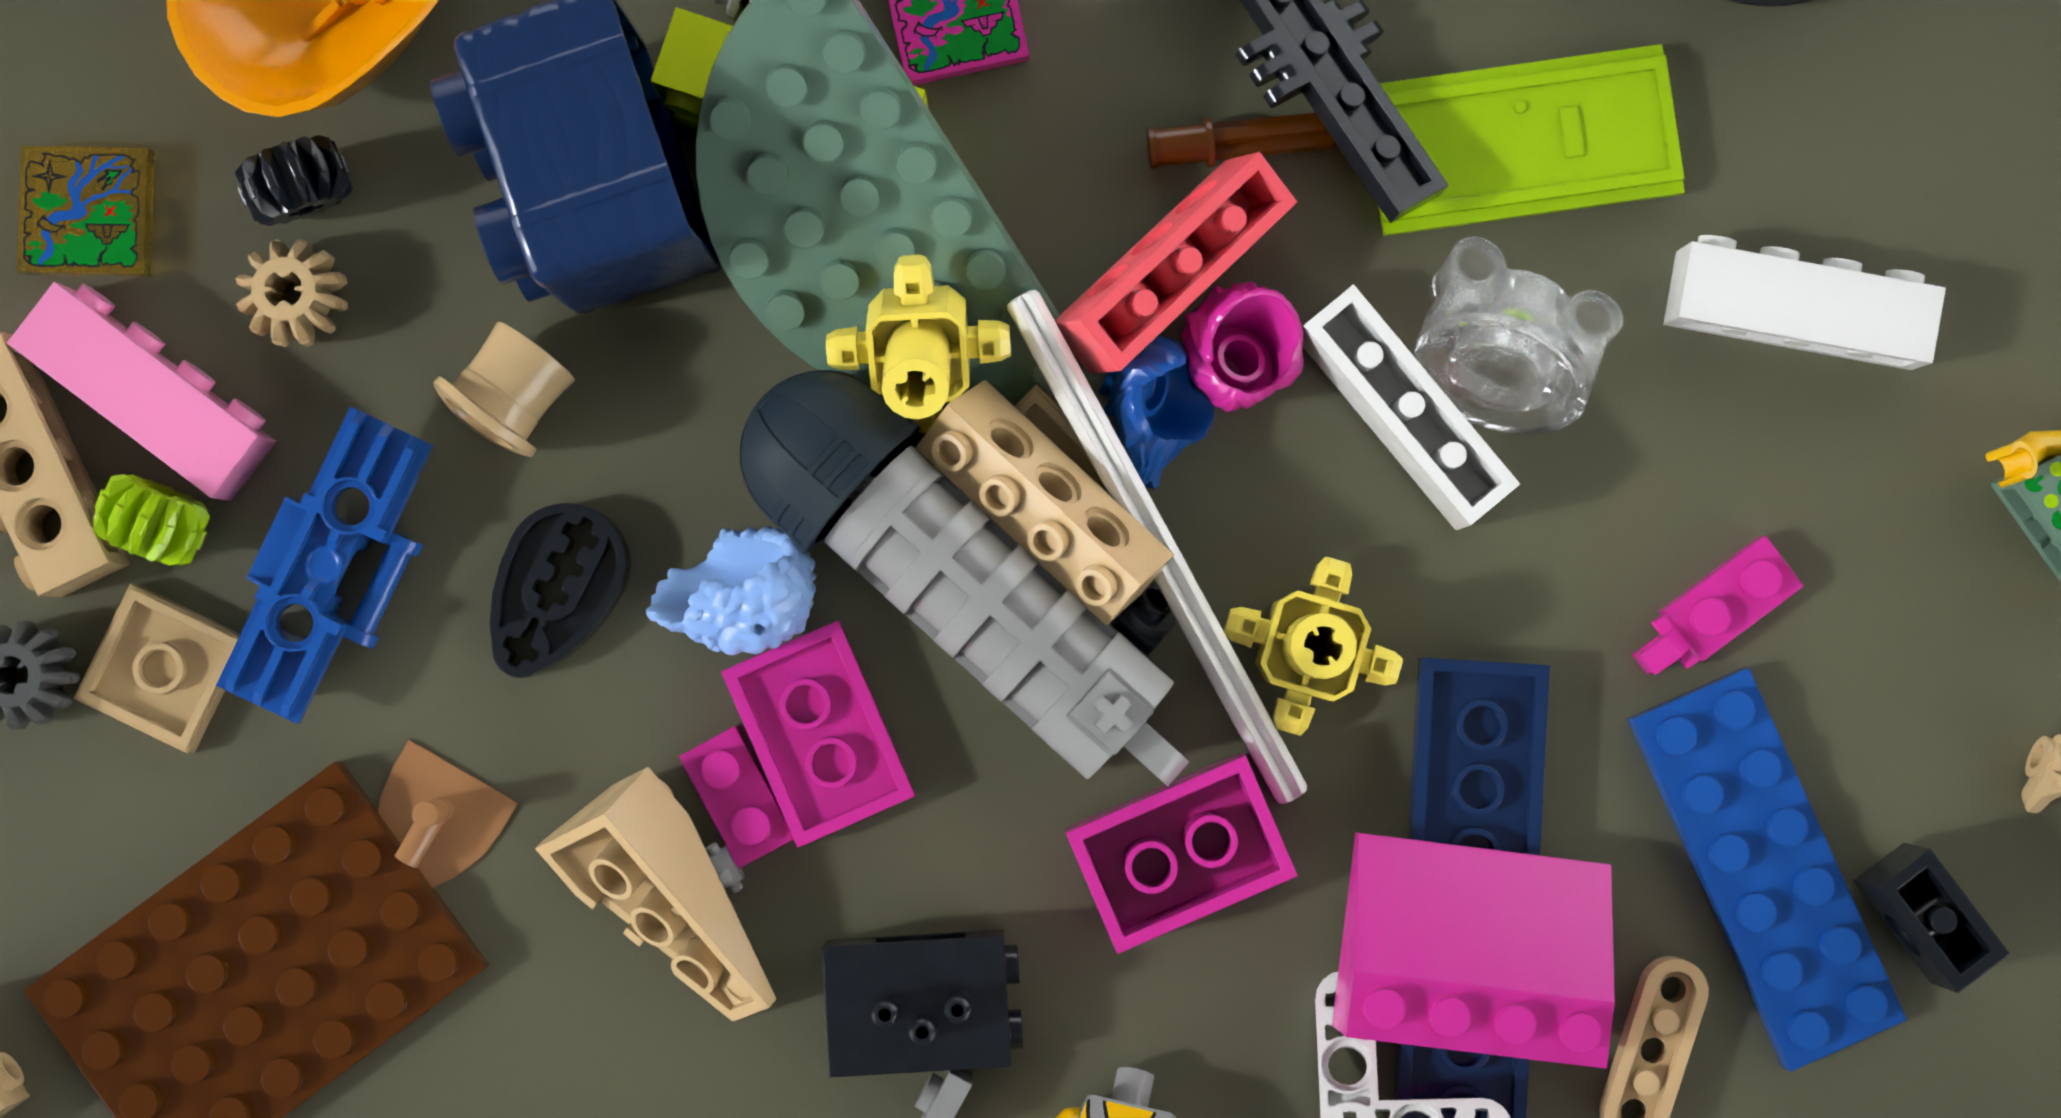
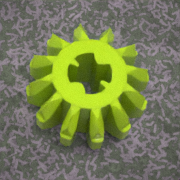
[92,474,210,566]

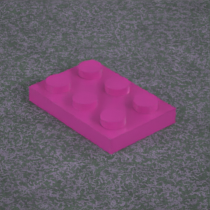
[721,620,916,848]

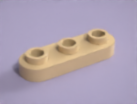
[1599,956,1709,1118]

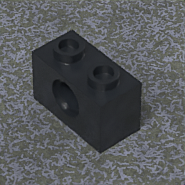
[1853,843,2010,993]

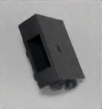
[822,929,1023,1078]

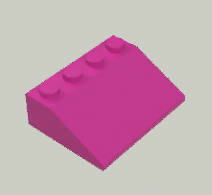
[1332,832,1615,1069]

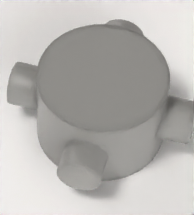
[706,842,745,893]

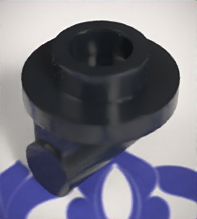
[1110,583,1176,656]

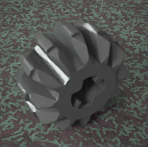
[0,621,82,730]

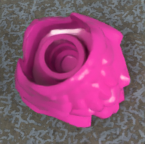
[1182,282,1304,412]

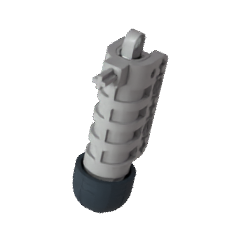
[740,370,1190,787]

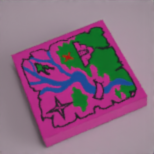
[888,0,1030,86]

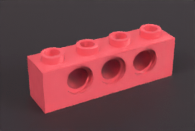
[1055,152,1297,373]

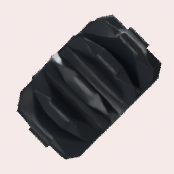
[235,135,353,226]

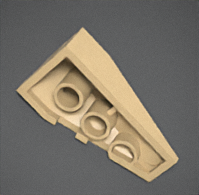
[535,767,776,1022]

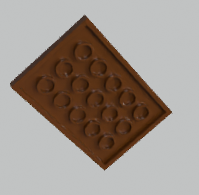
[23,761,489,1118]

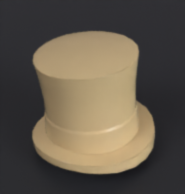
[433,322,575,457]

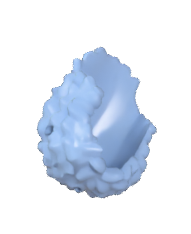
[646,526,817,655]

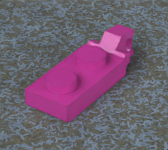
[1632,535,1804,675]

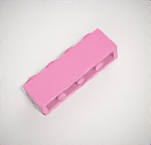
[7,282,277,502]

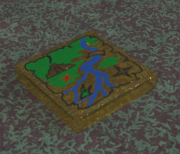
[17,145,155,277]

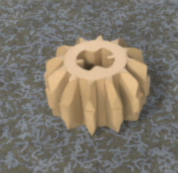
[235,239,348,347]

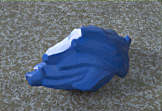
[1098,335,1214,489]

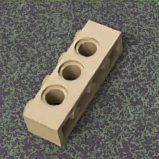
[0,331,131,597]
[916,380,1174,626]

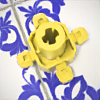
[826,255,1011,433]
[1223,557,1403,736]

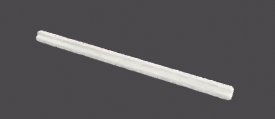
[1007,290,1307,804]

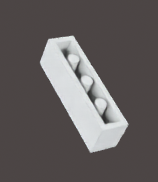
[1663,235,1946,370]
[1302,284,1520,530]

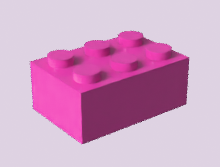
[1065,752,1298,954]

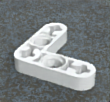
[1315,972,1510,1118]

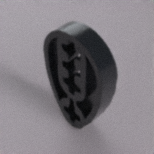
[490,503,631,678]

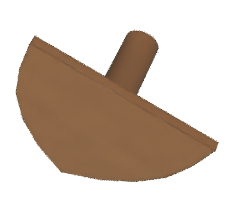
[378,740,518,888]

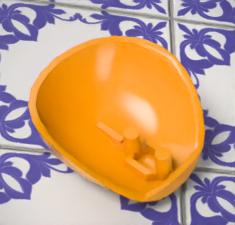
[166,0,439,117]

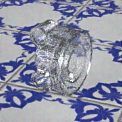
[1413,236,1623,435]

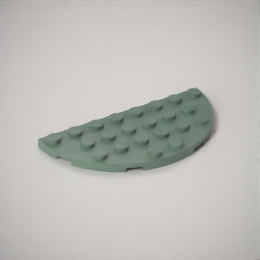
[696,0,1095,410]

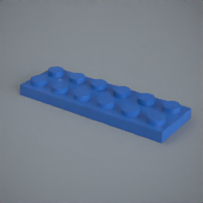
[1627,668,1907,1072]

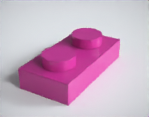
[678,725,793,869]

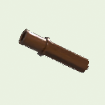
[1146,113,1336,169]

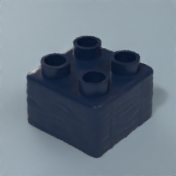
[430,0,721,314]

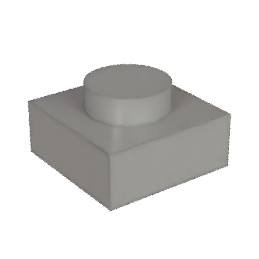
[914,1070,974,1118]

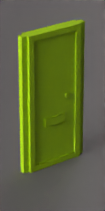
[1378,44,1685,237]

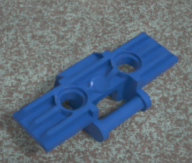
[216,406,434,724]

